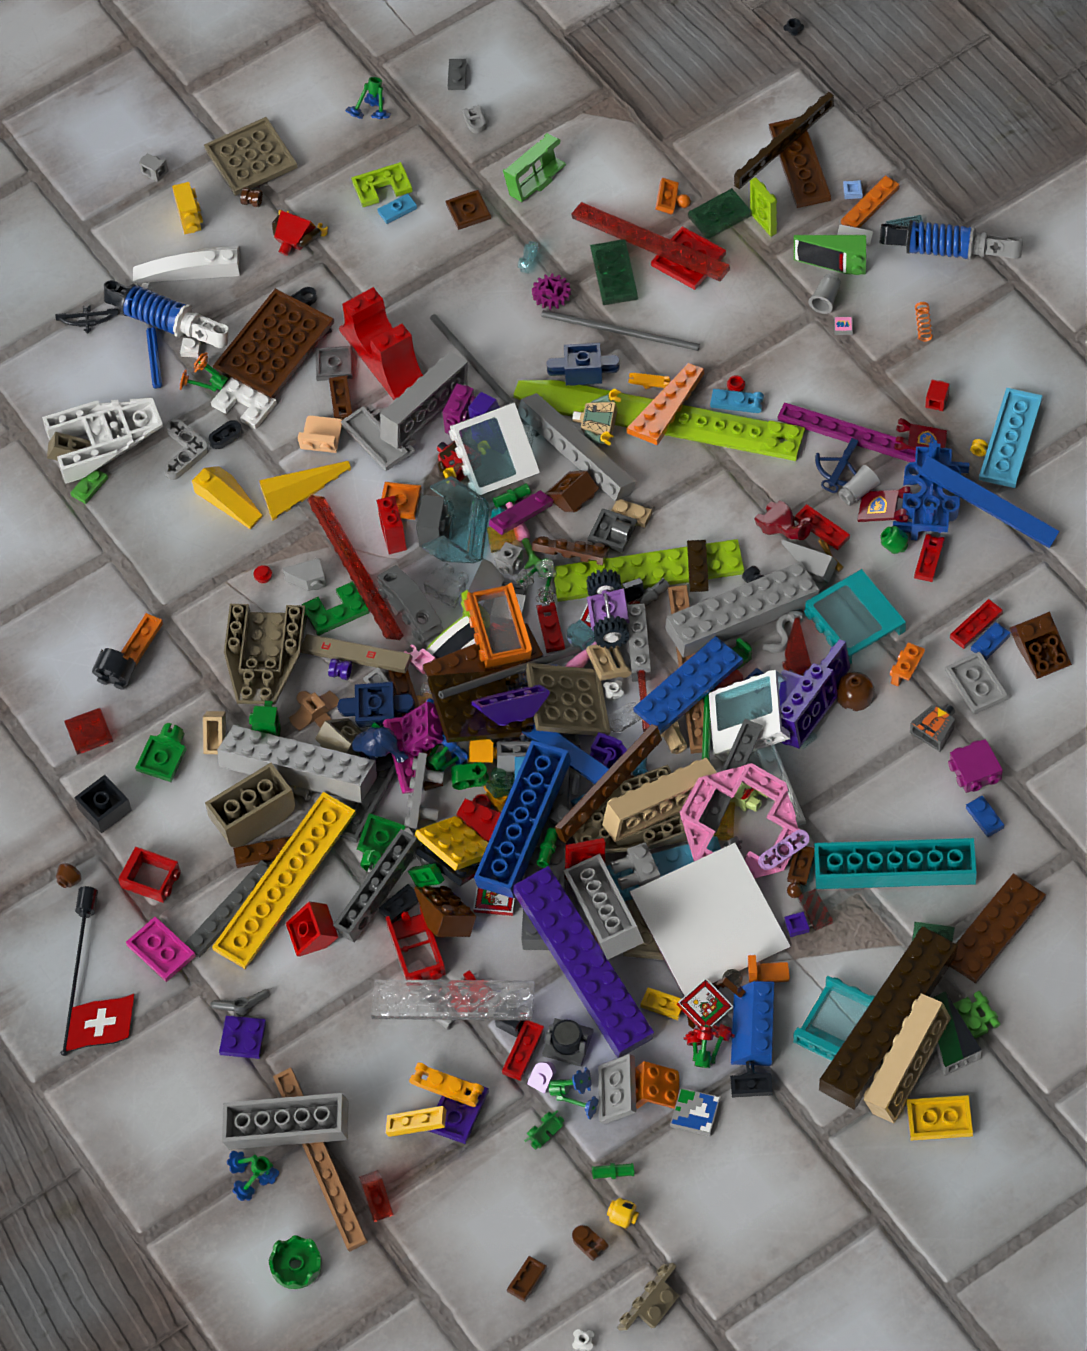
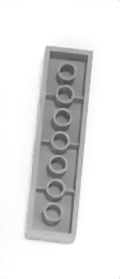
[665,561,819,658]
[217,725,377,803]

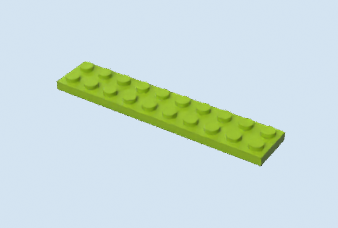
[553,539,744,602]

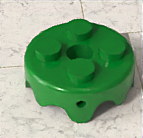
[269,1235,322,1289]

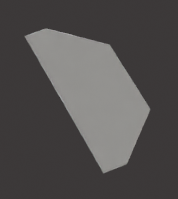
[468,559,505,593]

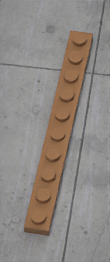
[668,585,704,754]
[273,1067,368,1252]

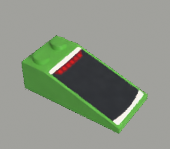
[794,235,866,275]

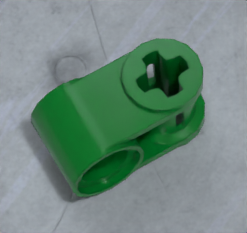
[451,762,489,790]

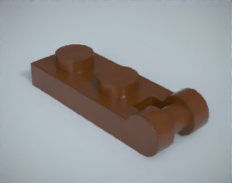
[329,375,352,420]

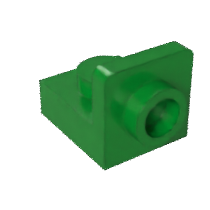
[732,638,752,672]

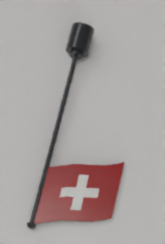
[60,886,135,1056]

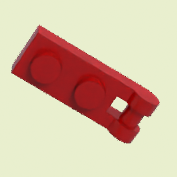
[914,533,945,582]
[536,602,565,653]

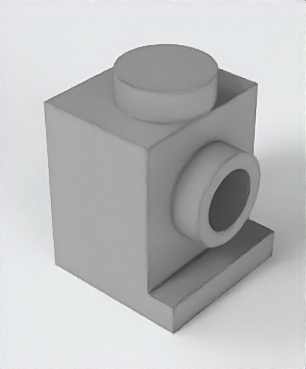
[139,153,168,182]

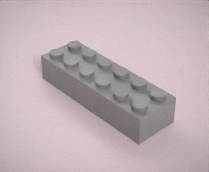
[380,351,468,449]
[563,854,644,960]
[222,1093,349,1150]

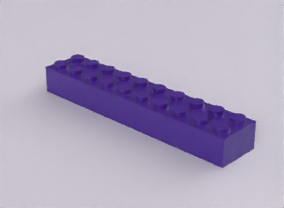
[513,866,654,1058]

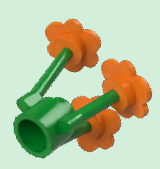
[180,352,228,392]

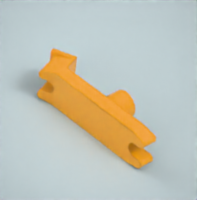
[628,373,671,389]

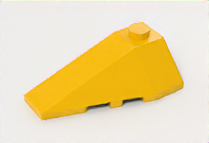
[192,466,262,529]

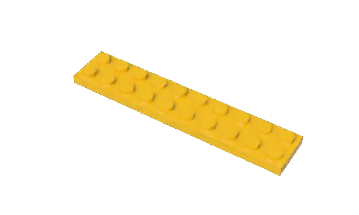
[212,792,356,970]

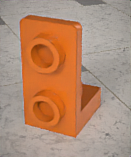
[748,955,790,983]

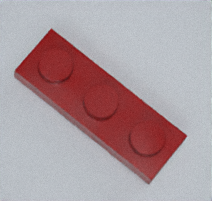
[795,504,850,550]
[950,599,1003,649]
[502,1020,545,1081]

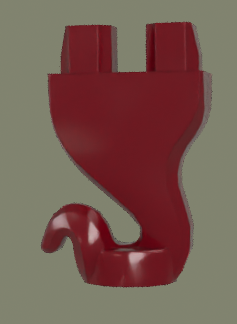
[754,500,813,540]

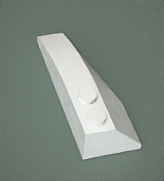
[133,246,240,283]

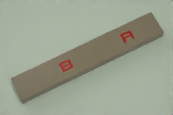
[301,634,412,673]

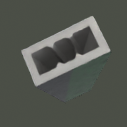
[931,991,982,1076]

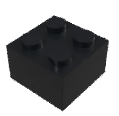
[74,775,132,834]

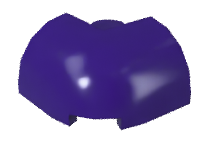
[590,732,627,769]

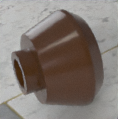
[56,863,81,888]

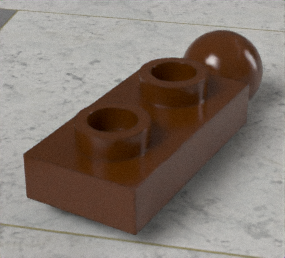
[787,846,814,898]

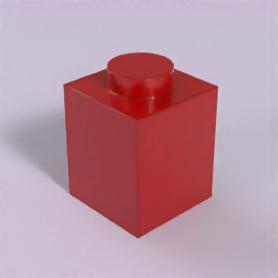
[925,380,950,411]

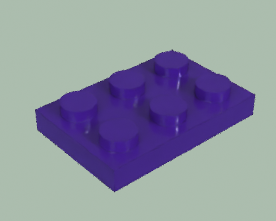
[428,1075,489,1144]

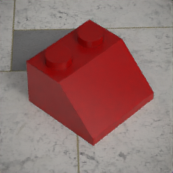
[286,901,338,957]

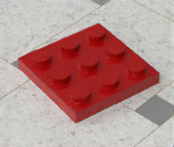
[651,226,726,290]

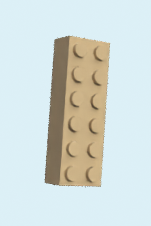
[602,758,717,842]
[864,994,951,1123]

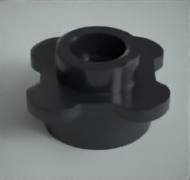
[783,18,804,36]

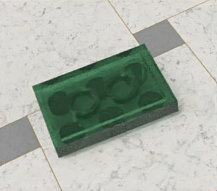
[688,188,752,240]

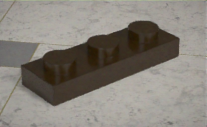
[687,540,709,592]

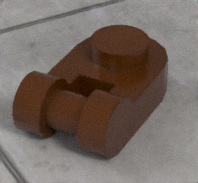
[572,1225,609,1261]

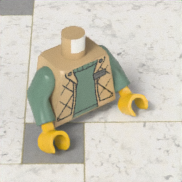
[573,389,621,446]

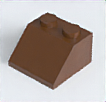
[545,471,599,512]

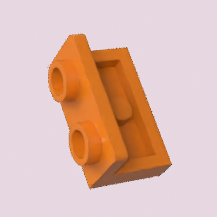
[890,642,925,686]

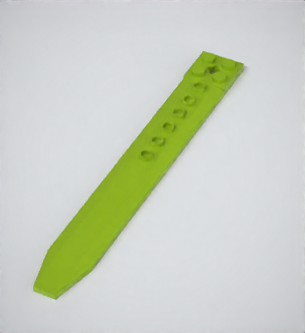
[513,380,805,461]

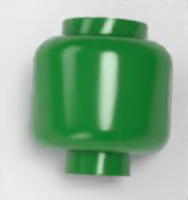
[880,526,909,554]

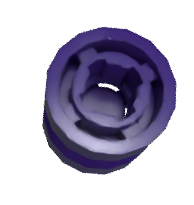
[328,658,352,680]

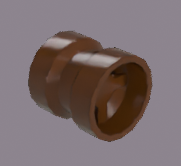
[240,187,263,208]

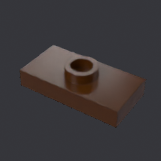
[507,1256,547,1302]

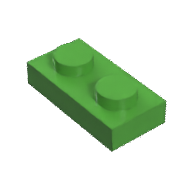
[70,469,108,504]

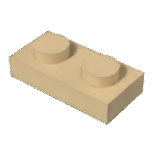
[611,499,652,528]

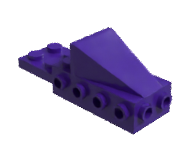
[779,639,851,749]

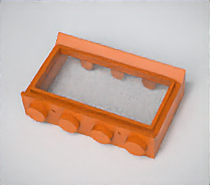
[464,582,532,668]

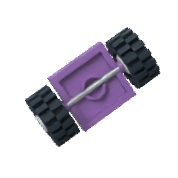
[586,569,630,649]

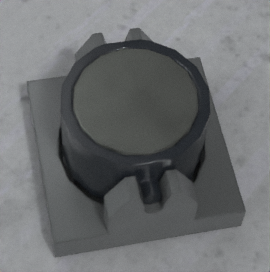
[542,1018,594,1067]

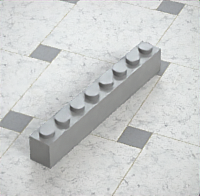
[518,393,636,501]

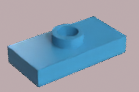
[377,193,417,224]

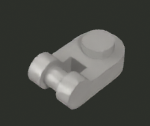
[462,105,485,133]

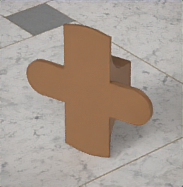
[289,690,339,731]

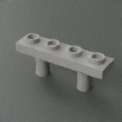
[404,753,444,833]

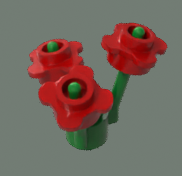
[684,1024,735,1068]

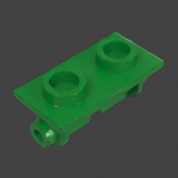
[524,1110,565,1150]

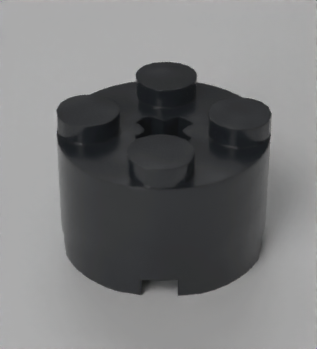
[92,648,136,690]

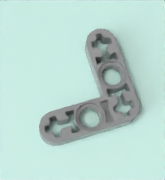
[164,418,208,480]

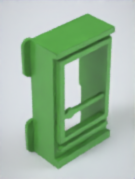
[503,133,566,202]

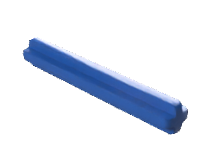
[146,327,163,389]

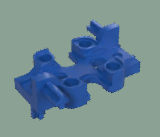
[893,440,969,541]

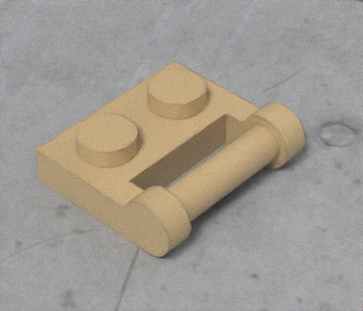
[586,644,631,681]

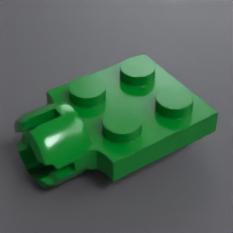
[135,723,187,782]
[356,813,406,872]

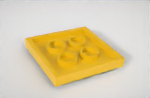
[414,816,488,871]

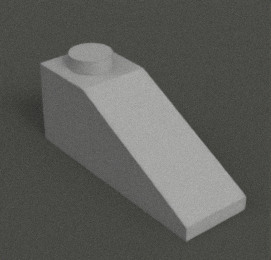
[781,540,838,583]

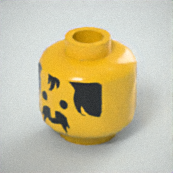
[607,1197,639,1228]

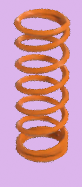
[915,302,933,342]

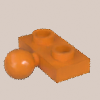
[655,178,691,215]

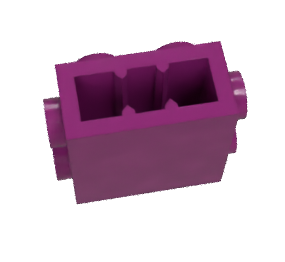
[442,384,476,438]
[402,702,443,757]
[948,739,1003,793]

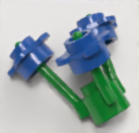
[426,732,469,772]

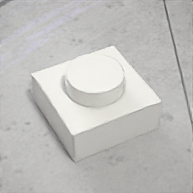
[180,338,202,358]

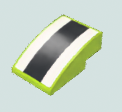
[426,614,475,659]

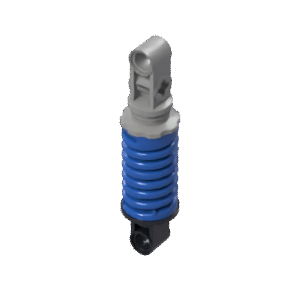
[879,219,1023,260]

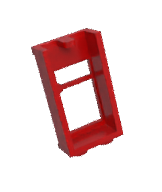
[385,906,446,987]

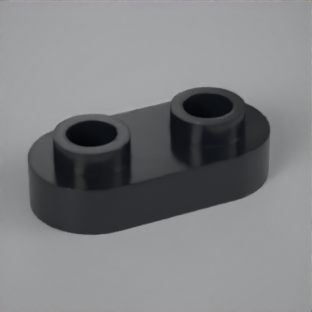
[208,420,242,449]

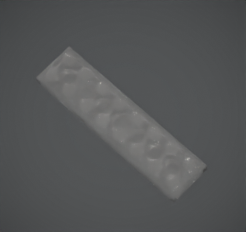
[371,980,535,1020]

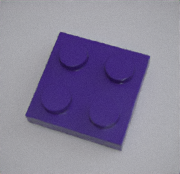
[219,1015,266,1059]

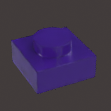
[784,912,810,937]

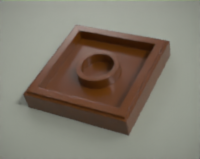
[445,190,491,230]

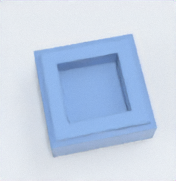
[843,180,863,199]

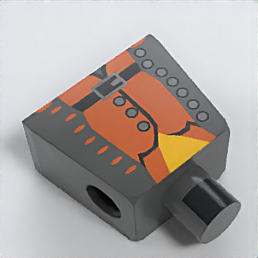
[910,704,955,752]

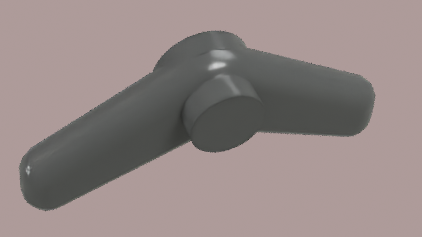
[211,989,270,1016]

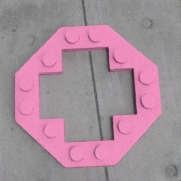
[680,763,802,879]

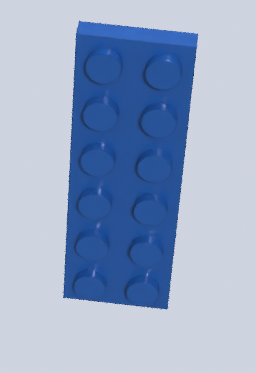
[633,636,743,734]

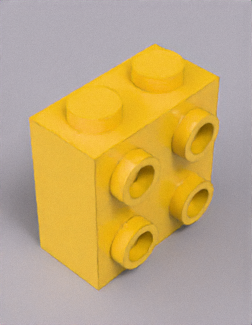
[172,182,203,235]

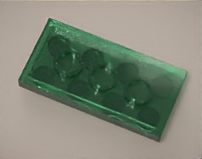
[590,239,638,305]

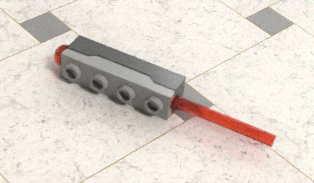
[627,600,651,732]

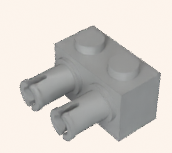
[497,734,532,772]
[610,842,660,890]

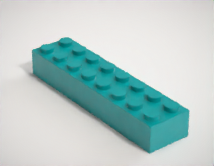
[814,838,977,889]

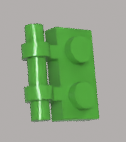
[954,991,1000,1039]

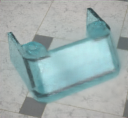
[422,476,489,564]

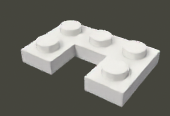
[211,378,277,429]

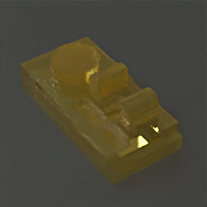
[714,802,735,840]

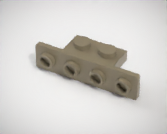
[617,1263,679,1331]

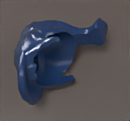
[352,727,409,763]

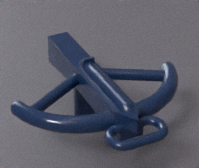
[815,438,858,493]

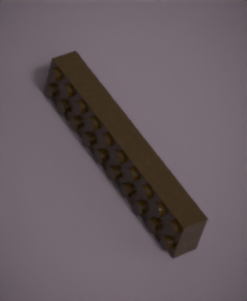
[819,926,958,1110]

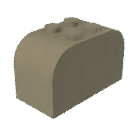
[205,763,295,848]

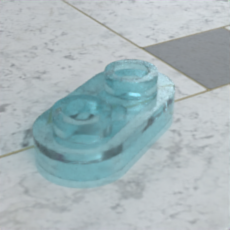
[518,241,538,274]

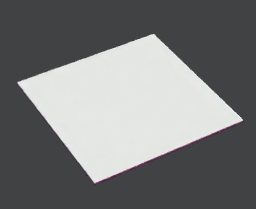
[630,843,791,996]

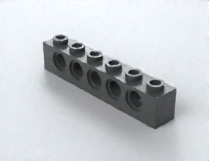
[333,829,421,943]

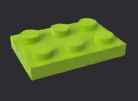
[750,177,777,237]

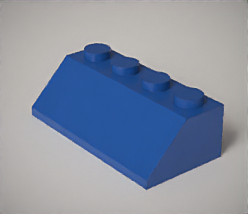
[731,981,774,1066]

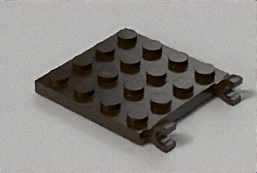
[427,670,535,743]

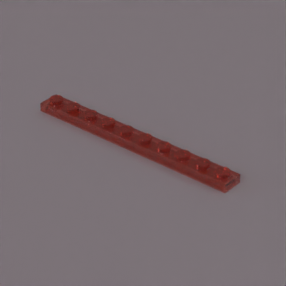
[571,202,730,282]
[307,495,404,641]

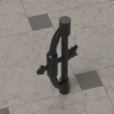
[55,305,119,334]

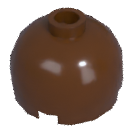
[836,672,874,711]

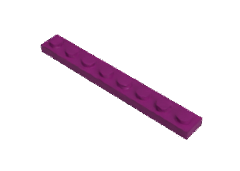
[778,402,916,462]

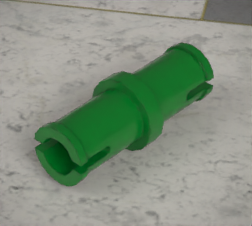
[493,483,531,508]
[537,828,558,868]
[592,1163,634,1180]

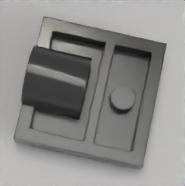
[588,508,637,553]

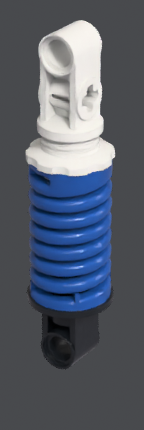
[104,280,229,348]

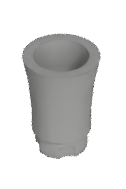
[809,273,841,314]
[839,465,881,506]

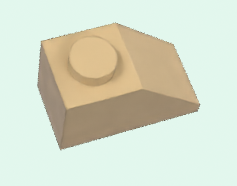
[203,711,226,754]

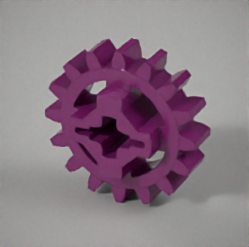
[532,273,571,310]

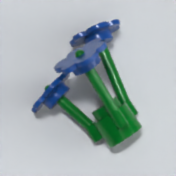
[345,77,391,119]
[549,1067,599,1120]
[227,1151,279,1201]

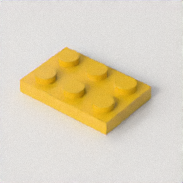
[907,1095,973,1141]

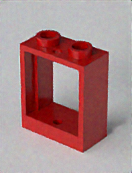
[376,496,407,555]
[118,846,181,903]

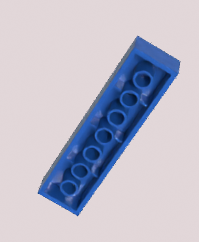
[474,740,571,898]

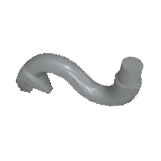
[763,611,803,653]

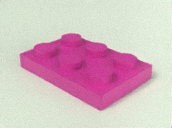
[126,917,196,982]

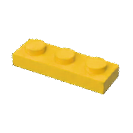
[385,1106,447,1137]

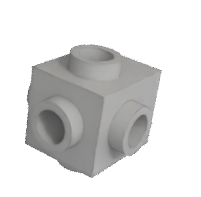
[494,542,523,576]

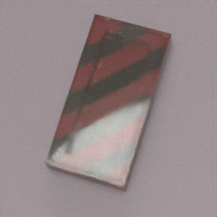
[797,888,833,931]

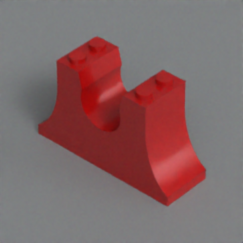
[339,287,423,400]

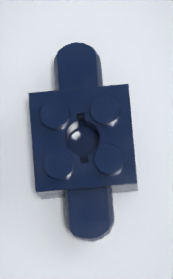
[546,343,620,386]
[337,682,415,728]

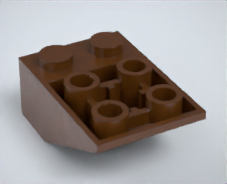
[1009,611,1072,679]
[414,885,477,937]

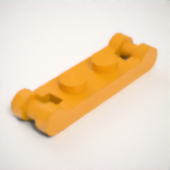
[409,1062,484,1107]

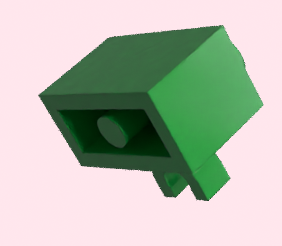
[249,701,281,737]

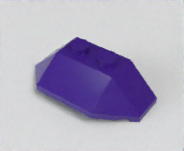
[472,685,550,726]

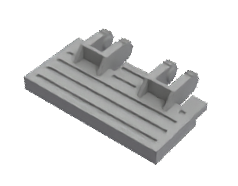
[341,404,416,471]

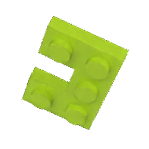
[351,162,413,207]

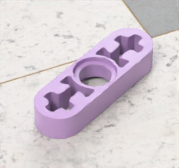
[758,830,809,870]

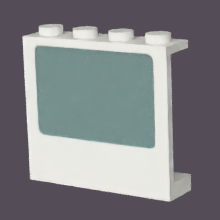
[449,403,540,496]
[709,670,790,762]

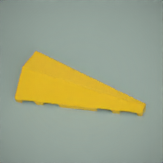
[259,461,351,521]

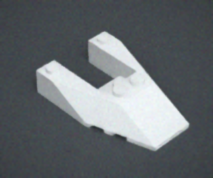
[42,398,163,484]

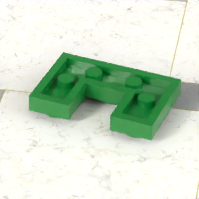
[301,581,369,636]

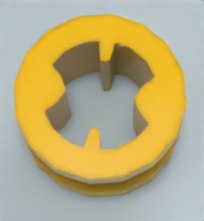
[970,439,988,456]

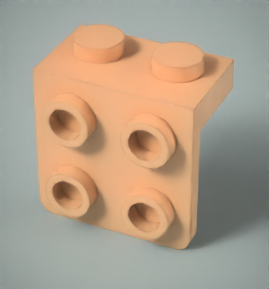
[298,416,342,453]

